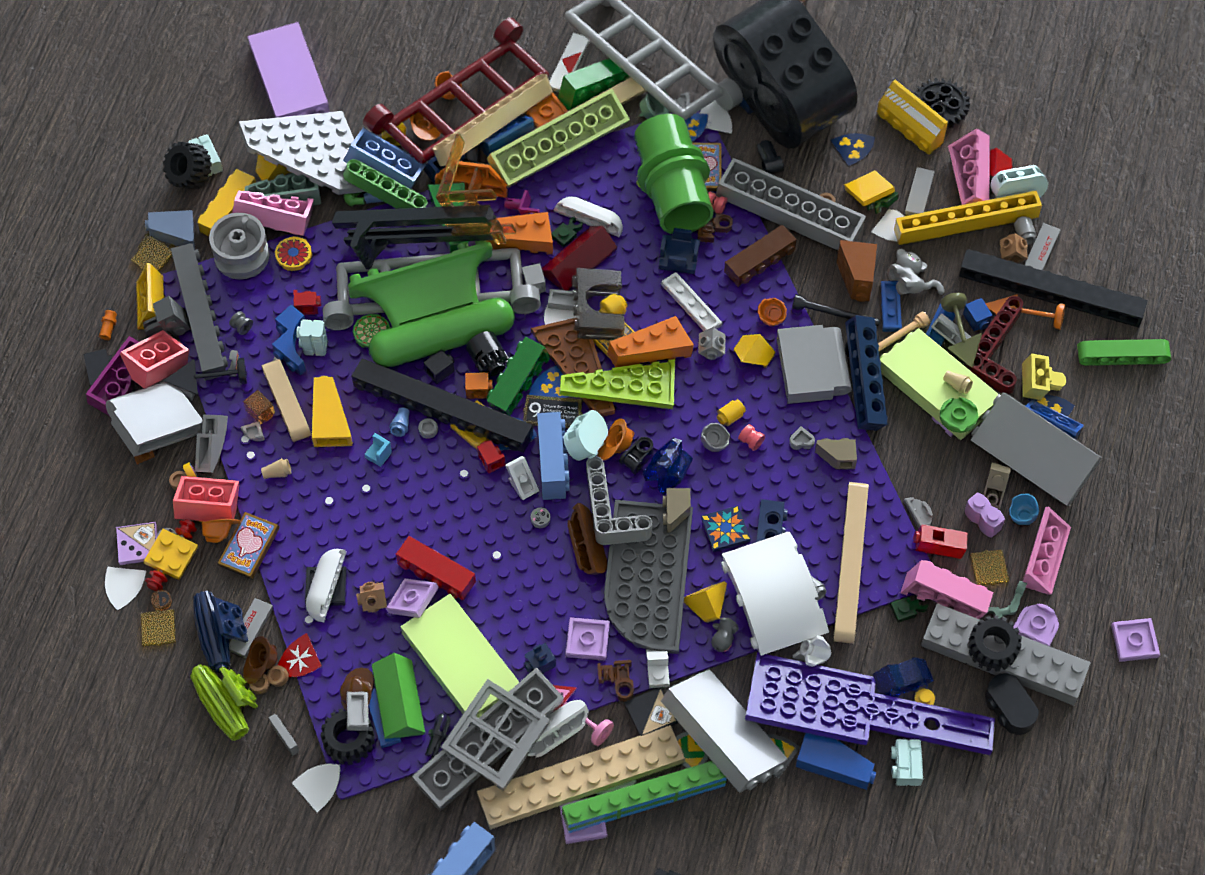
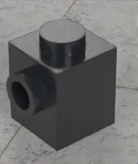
[424,350,455,384]

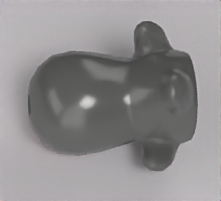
[711,617,739,652]

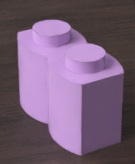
[965,493,1005,538]

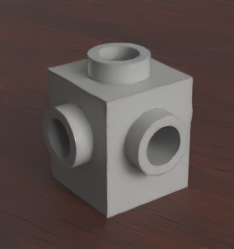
[698,327,726,360]

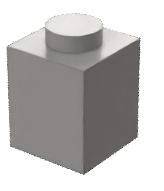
[522,264,546,294]

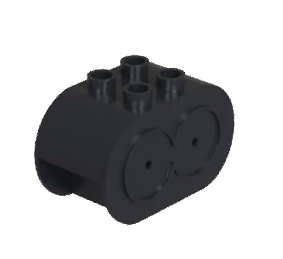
[713,0,858,149]

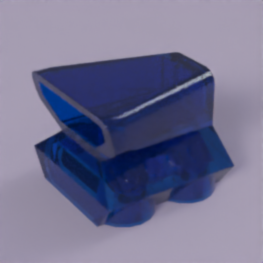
[643,438,693,495]

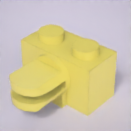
[1022,354,1066,400]

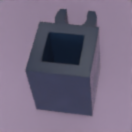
[523,643,556,674]

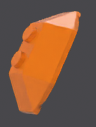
[435,161,508,198]

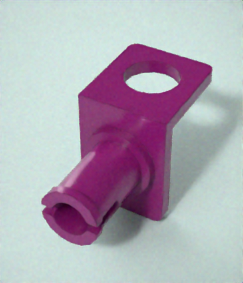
[504,190,540,215]

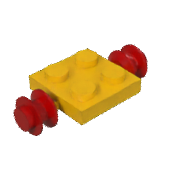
[144,519,198,591]

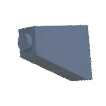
[145,210,195,250]

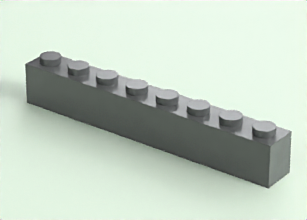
[171,243,229,381]

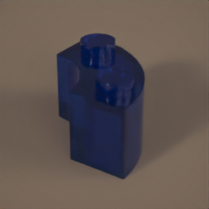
[872,657,934,697]

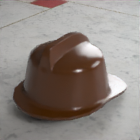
[243,636,277,684]
[340,667,374,711]

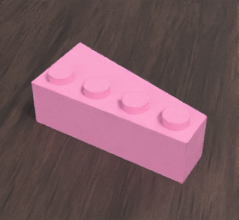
[232,191,314,236]
[901,560,993,619]

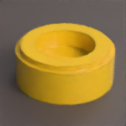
[183,462,198,477]

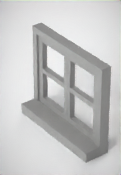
[441,679,550,791]

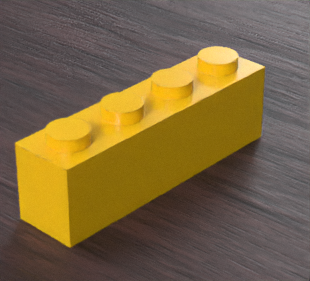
[197,169,256,236]

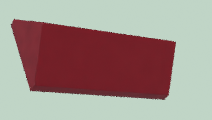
[541,226,617,291]

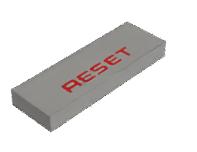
[1024,223,1061,270]
[229,598,273,658]

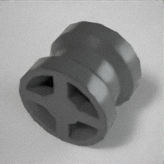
[229,311,253,335]

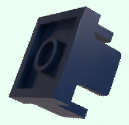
[658,228,701,274]

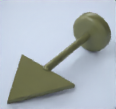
[941,293,982,368]

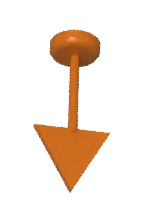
[985,294,1065,330]

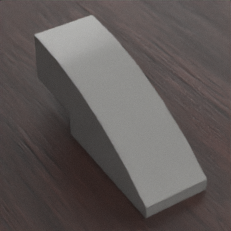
[195,415,228,473]

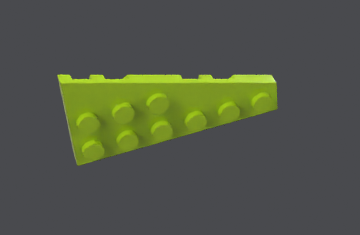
[559,359,675,409]

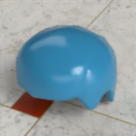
[1009,494,1039,525]

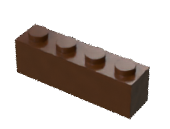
[724,224,796,286]

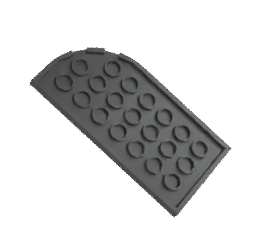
[604,500,693,654]

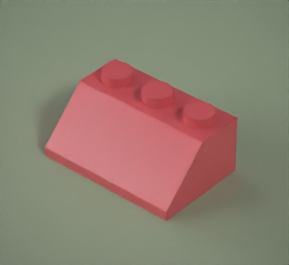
[120,330,189,388]
[173,476,239,521]

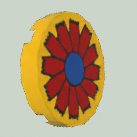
[275,237,312,271]

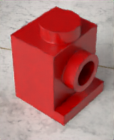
[293,290,321,315]
[477,440,506,474]

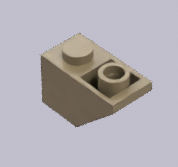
[815,438,857,469]
[983,463,1011,510]
[663,488,691,532]

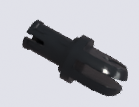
[425,713,451,758]

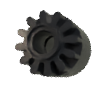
[466,331,509,376]

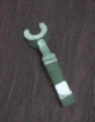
[985,581,1027,619]

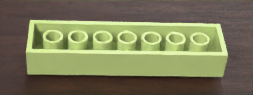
[486,89,630,188]

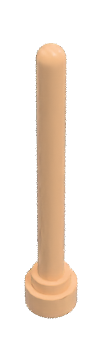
[878,311,930,351]

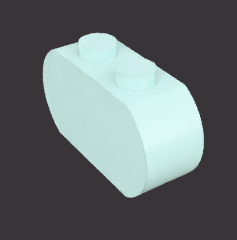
[990,165,1048,198]
[563,410,608,461]

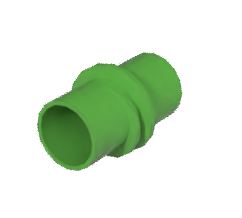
[634,114,714,234]

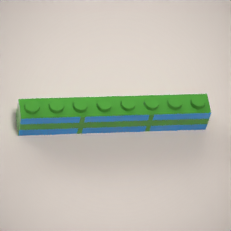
[562,761,727,833]

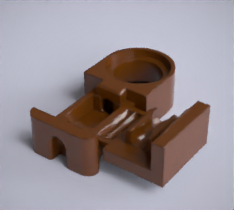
[696,214,733,243]
[597,660,634,702]

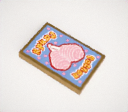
[693,143,721,191]
[218,512,280,579]

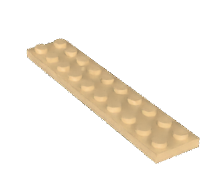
[477,725,685,829]

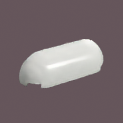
[554,197,623,237]
[306,549,346,622]
[517,700,589,757]

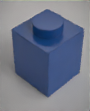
[963,298,993,331]

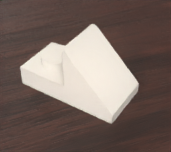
[505,456,539,500]
[646,649,670,688]

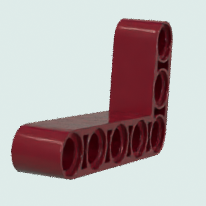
[965,296,1023,394]

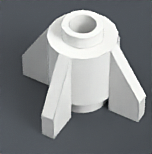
[793,635,831,667]

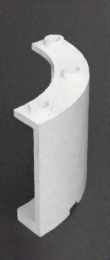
[721,532,829,655]

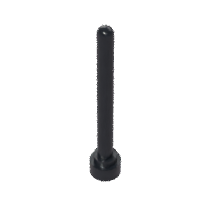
[792,294,881,326]

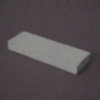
[905,167,935,215]

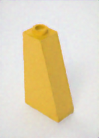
[312,376,352,447]

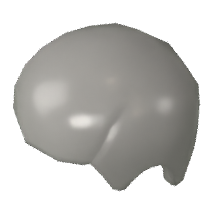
[701,423,730,452]

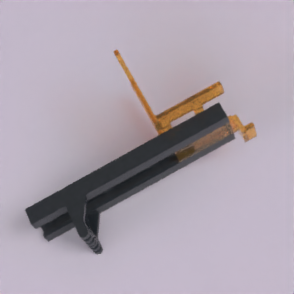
[332,134,516,270]

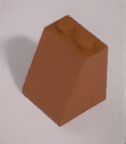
[837,240,877,302]

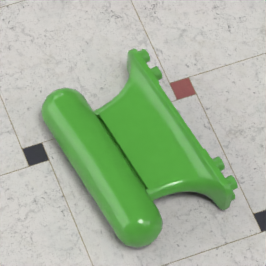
[348,241,515,368]

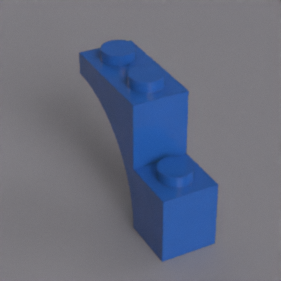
[272,305,306,375]

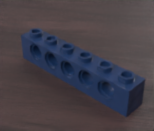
[845,315,888,431]
[756,499,788,542]

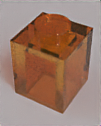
[243,390,275,425]

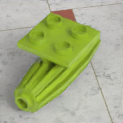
[190,665,258,741]

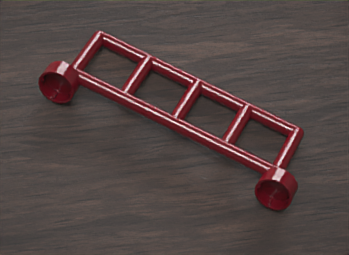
[363,17,549,164]

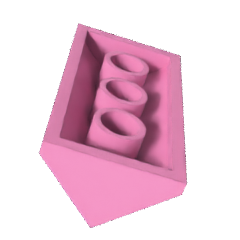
[1023,507,1071,595]

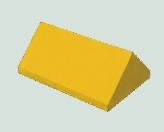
[136,263,164,330]

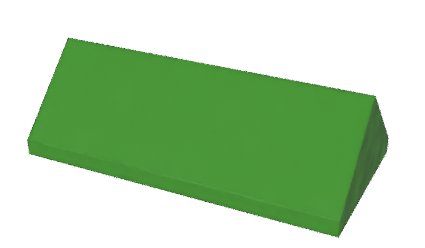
[372,653,425,739]

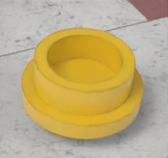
[914,689,935,705]

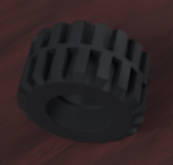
[163,142,212,189]
[968,615,1022,672]
[321,708,375,765]

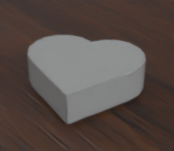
[789,426,815,450]

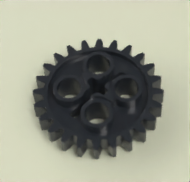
[914,78,970,127]

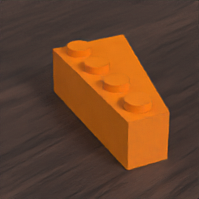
[485,212,553,254]
[607,316,694,367]

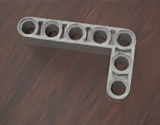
[586,456,652,545]

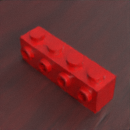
[396,536,476,600]

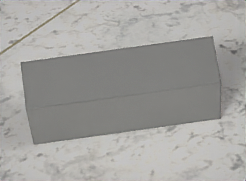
[931,313,971,345]

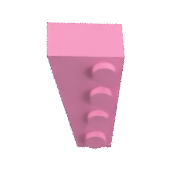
[948,128,989,205]

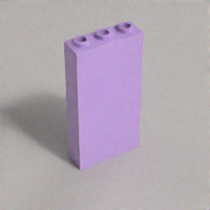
[248,22,329,118]

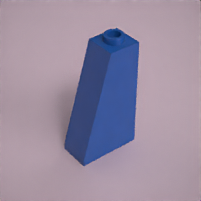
[796,733,876,790]

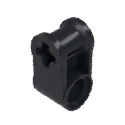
[619,437,654,474]

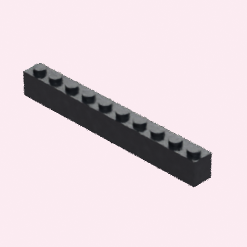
[959,249,1148,328]
[351,358,534,453]

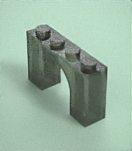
[571,268,625,340]

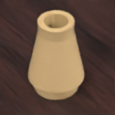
[943,370,973,394]
[261,458,292,479]

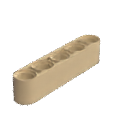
[261,359,311,442]

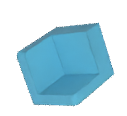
[364,433,392,467]

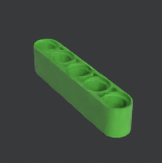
[343,159,427,209]
[1077,339,1171,365]

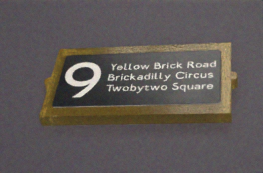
[523,395,583,428]

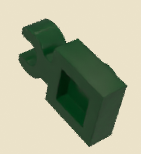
[867,192,899,214]
[551,217,583,248]
[890,597,928,623]

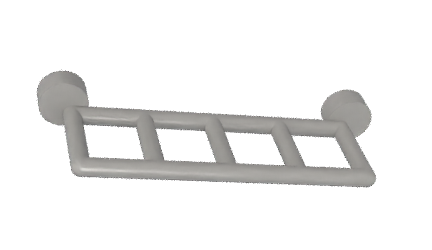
[564,0,743,120]
[323,248,541,330]

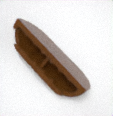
[568,503,607,575]

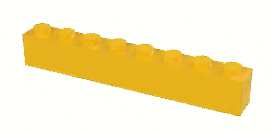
[894,191,1042,245]

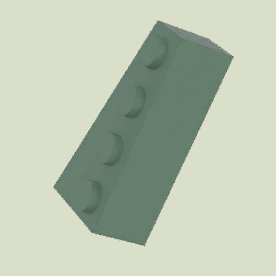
[244,173,321,205]

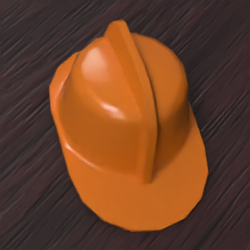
[410,110,441,141]
[597,419,634,461]
[198,519,241,543]

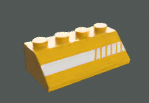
[877,80,948,155]

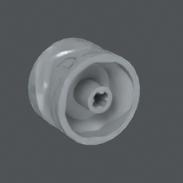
[209,213,270,279]

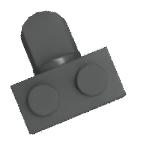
[143,296,191,337]

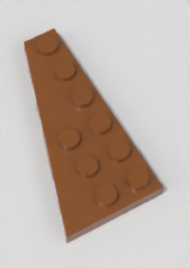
[531,315,615,417]

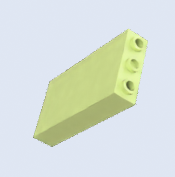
[880,328,998,440]
[401,594,519,724]

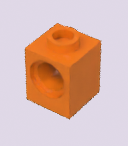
[465,372,493,399]

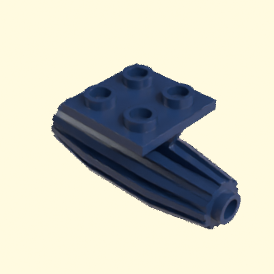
[193,591,248,673]

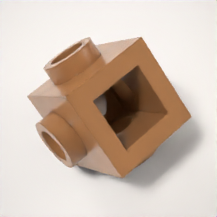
[1000,233,1028,263]
[356,582,387,612]

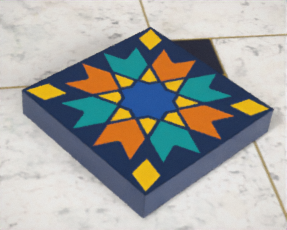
[701,506,751,552]

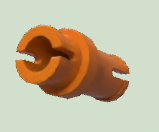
[99,310,117,340]

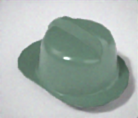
[639,90,670,119]

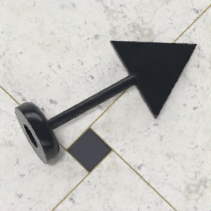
[164,358,247,395]

